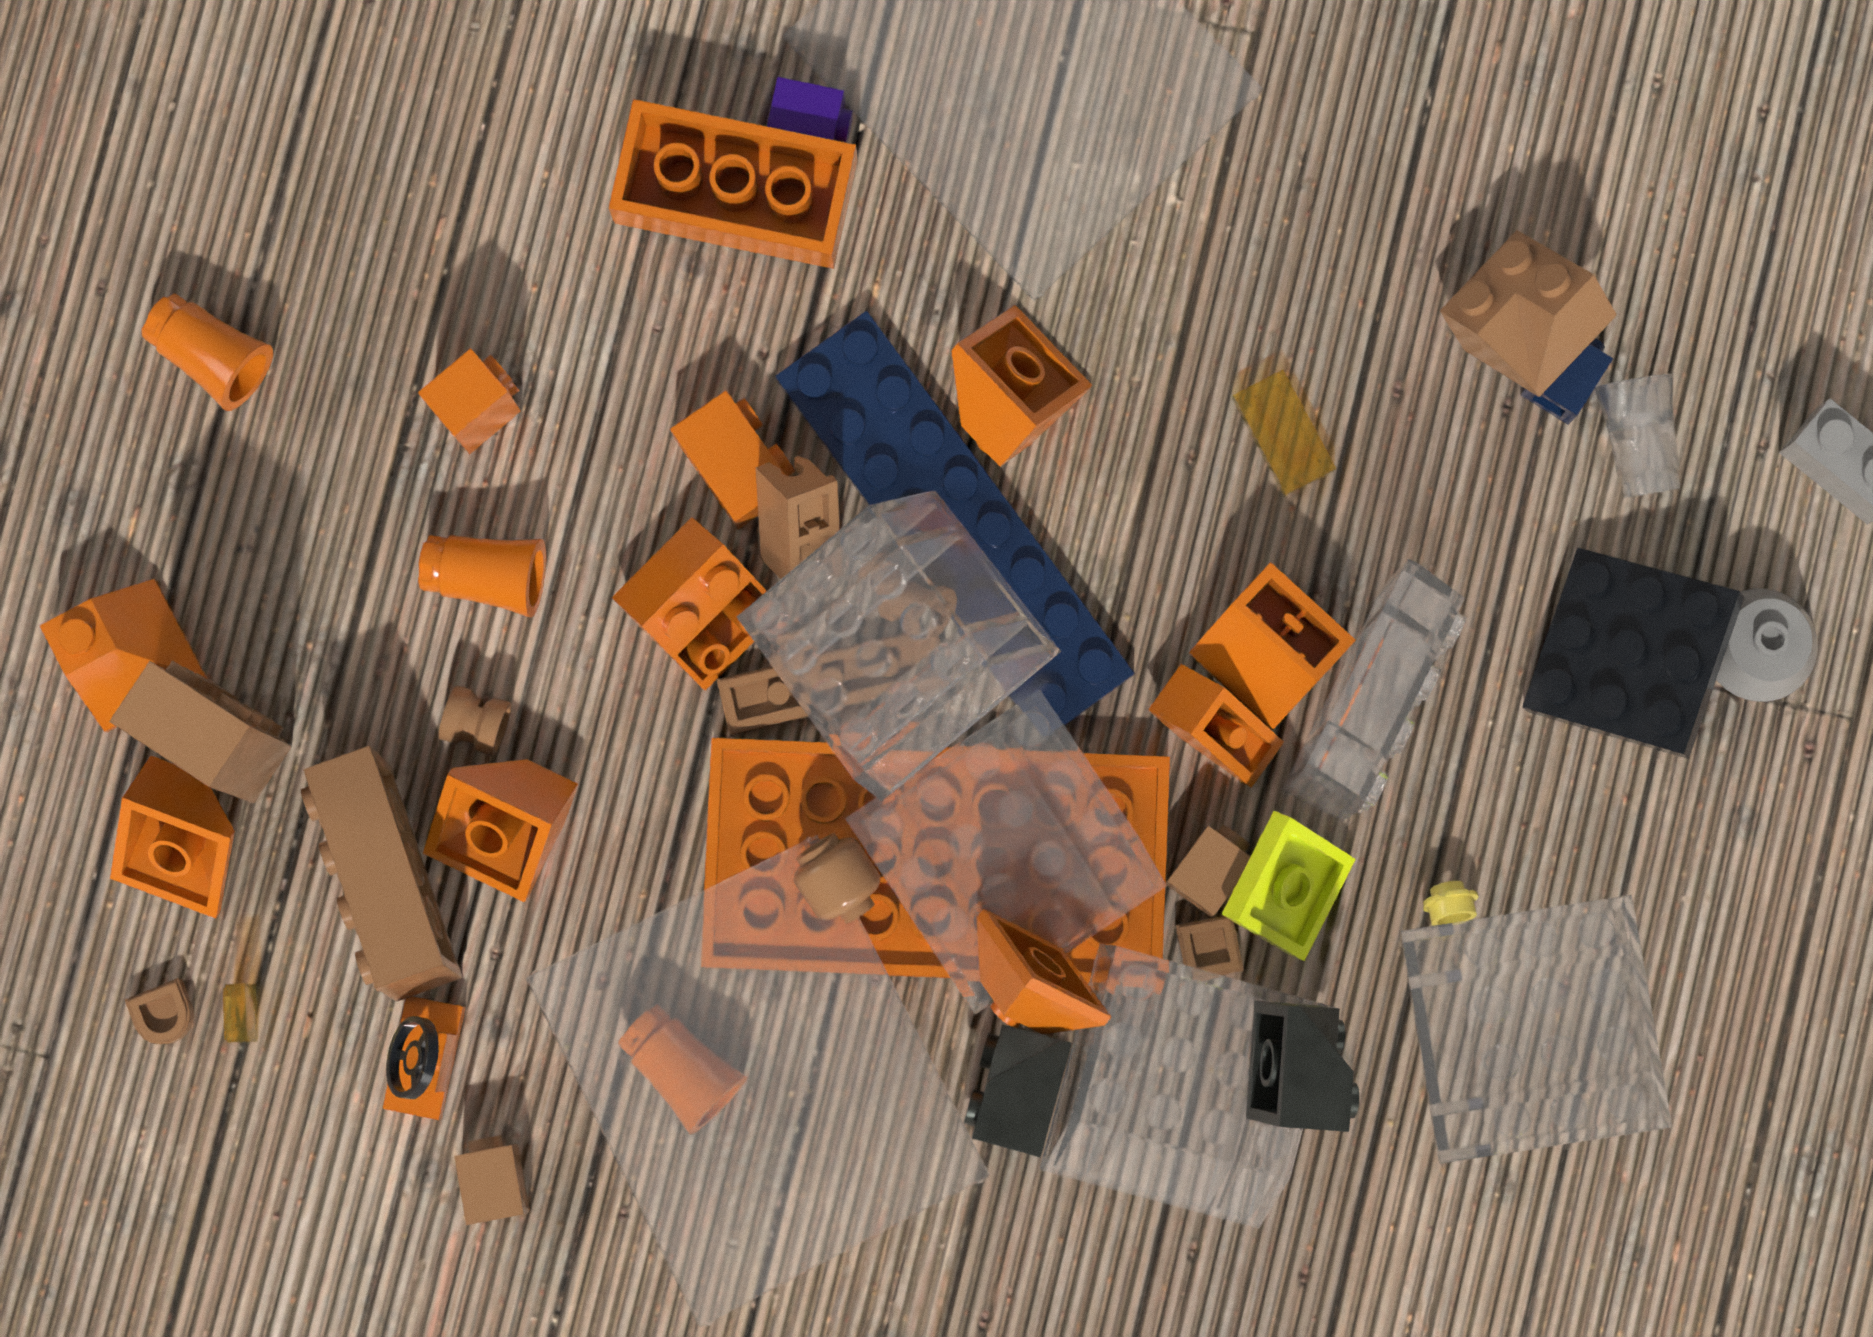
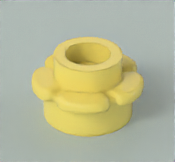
[1423,881,1479,927]

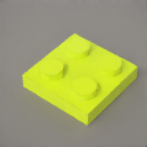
[1222,811,1356,961]

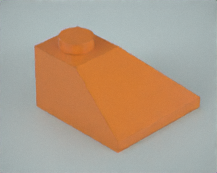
[951,305,1093,467]
[39,579,208,732]
[110,756,235,919]
[423,759,578,903]
[976,909,1111,1034]

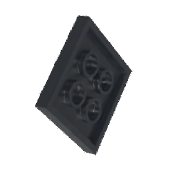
[1522,547,1744,759]

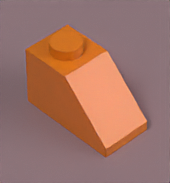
[1148,664,1284,788]

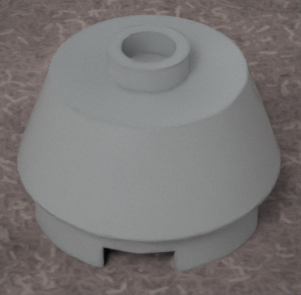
[1716,588,1818,702]

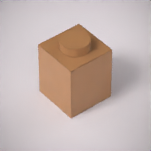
[1165,825,1251,918]
[454,1135,530,1225]

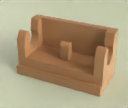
[755,456,841,591]

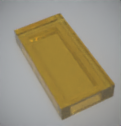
[1232,370,1336,497]

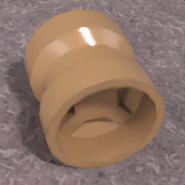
[438,685,512,756]

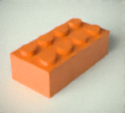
[608,99,858,269]

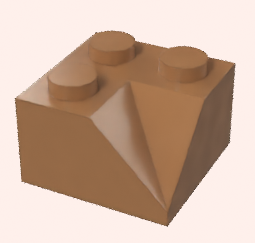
[1440,230,1617,397]

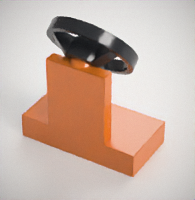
[382,996,466,1120]

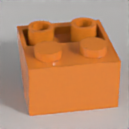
[611,517,785,691]
[1188,562,1356,730]

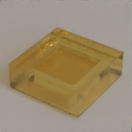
[223,983,258,1043]

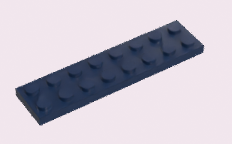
[775,310,1135,742]

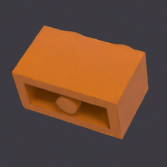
[418,348,521,455]
[670,391,795,530]

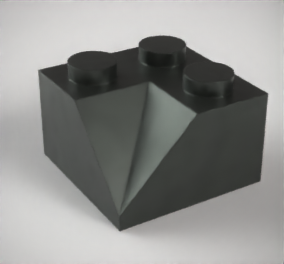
[1246,1001,1359,1132]
[964,1025,1072,1158]

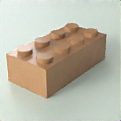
[109,661,292,803]
[301,745,462,1002]

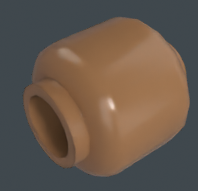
[794,833,880,923]

